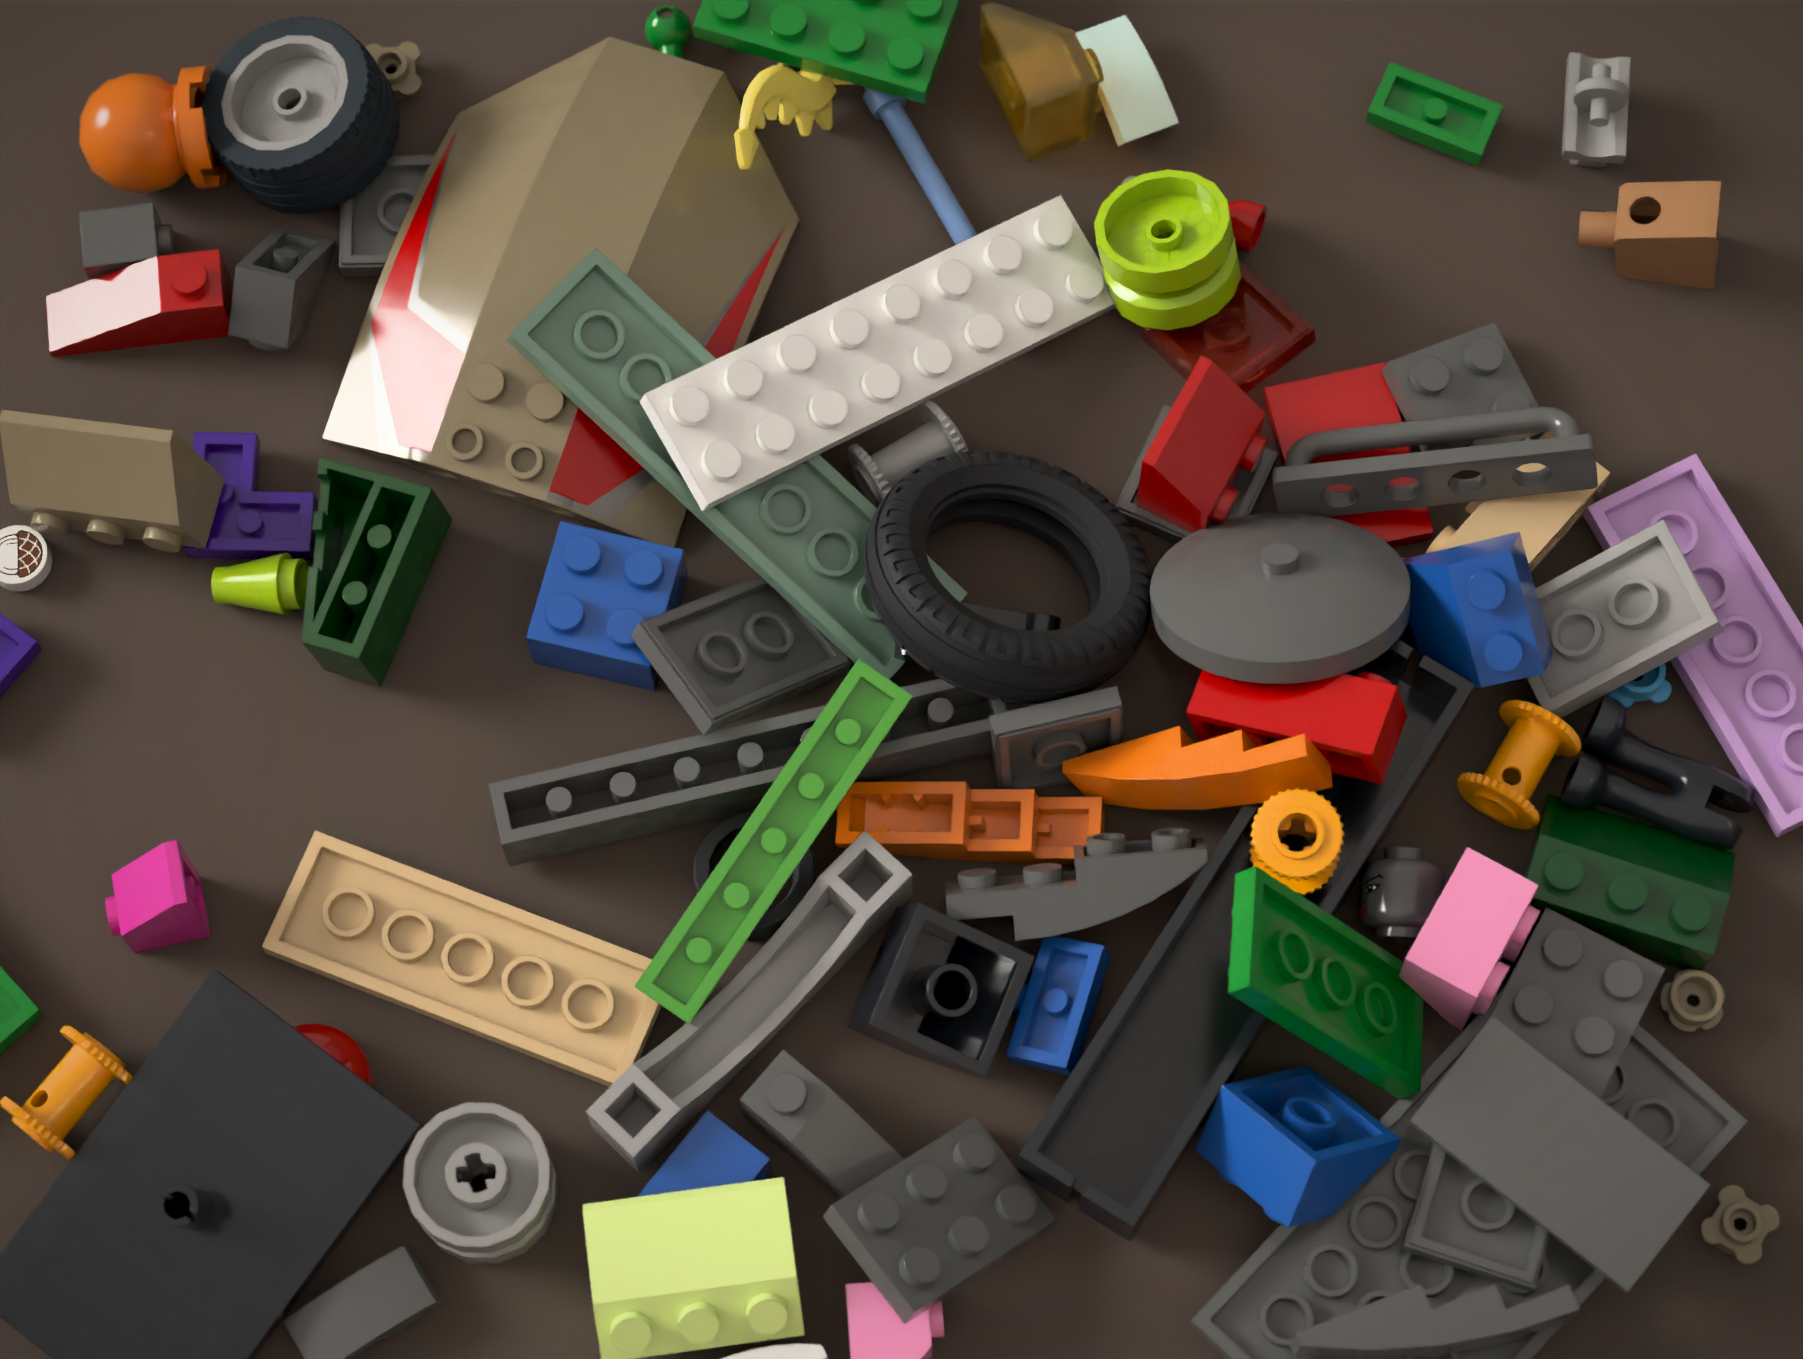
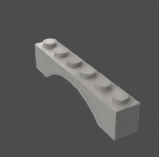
[586,831,913,1173]

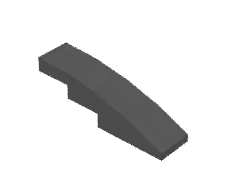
[1289,1283,1581,1359]

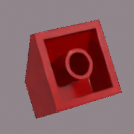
[1136,355,1268,533]

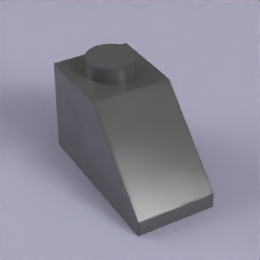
[228,226,335,350]

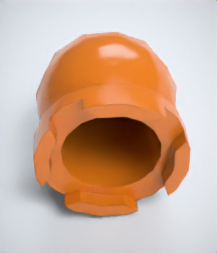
[79,66,228,194]

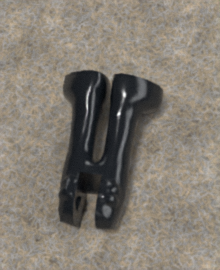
[1558,694,1755,849]

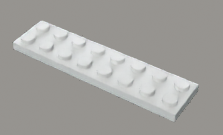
[640,195,1115,512]

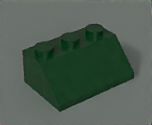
[1523,794,1735,971]

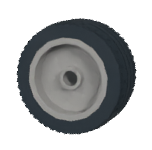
[201,16,400,214]

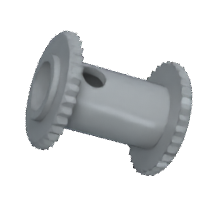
[847,400,968,508]

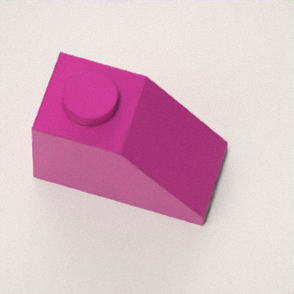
[105,840,211,953]

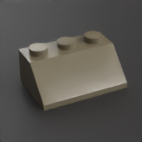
[0,410,225,553]

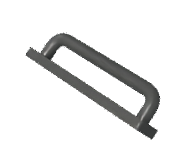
[1272,407,1598,517]

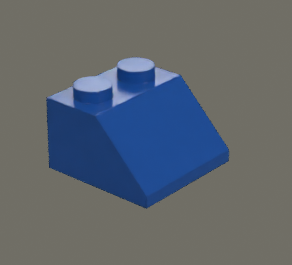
[1402,532,1553,688]
[1196,1065,1401,1228]

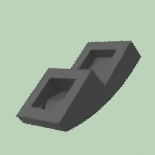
[283,1245,442,1359]

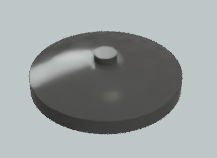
[1150,512,1410,684]

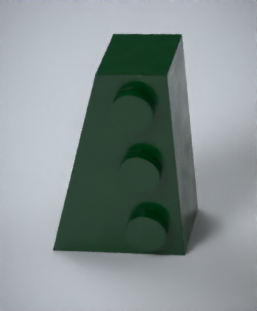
[301,457,452,687]

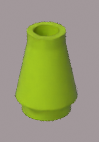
[211,553,308,616]

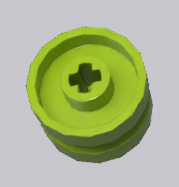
[1094,169,1241,330]

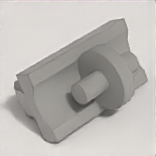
[1562,52,1631,168]

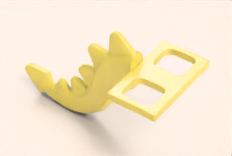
[734,62,853,170]

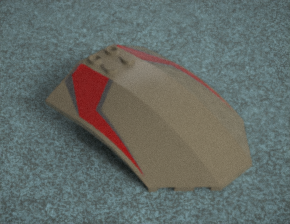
[322,37,801,548]

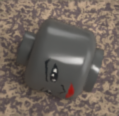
[1359,847,1445,944]

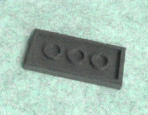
[1409,1016,1711,1293]

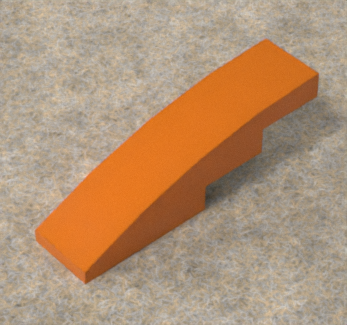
[1062,726,1333,810]
[835,781,1106,865]

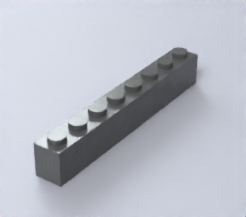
[488,679,1008,866]

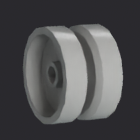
[403,1102,559,1264]

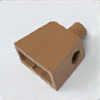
[1578,181,1721,289]

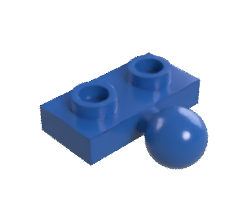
[1006,936,1112,1075]

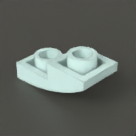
[1068,15,1179,146]

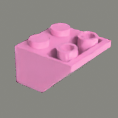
[1399,847,1540,1030]

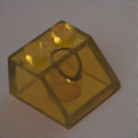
[979,2,1104,163]

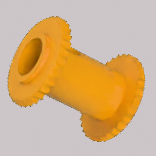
[1457,700,1582,830]
[1249,788,1345,896]
[0,1026,133,1160]

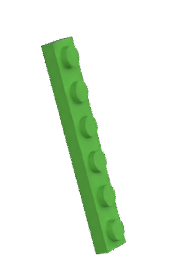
[634,659,912,1024]

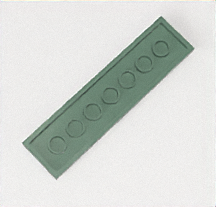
[507,247,968,679]

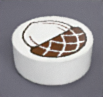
[0,525,52,591]

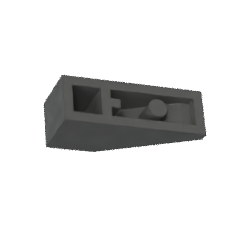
[740,1049,904,1198]

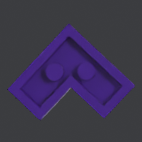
[184,432,318,560]

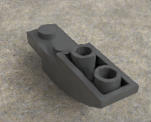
[945,828,1208,941]

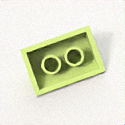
[583,1177,805,1359]

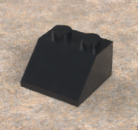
[847,902,1035,1078]

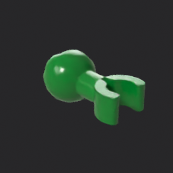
[644,5,692,59]

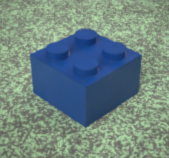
[526,521,688,691]

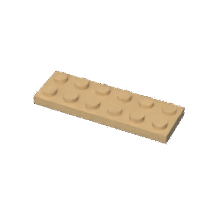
[262,830,662,1087]

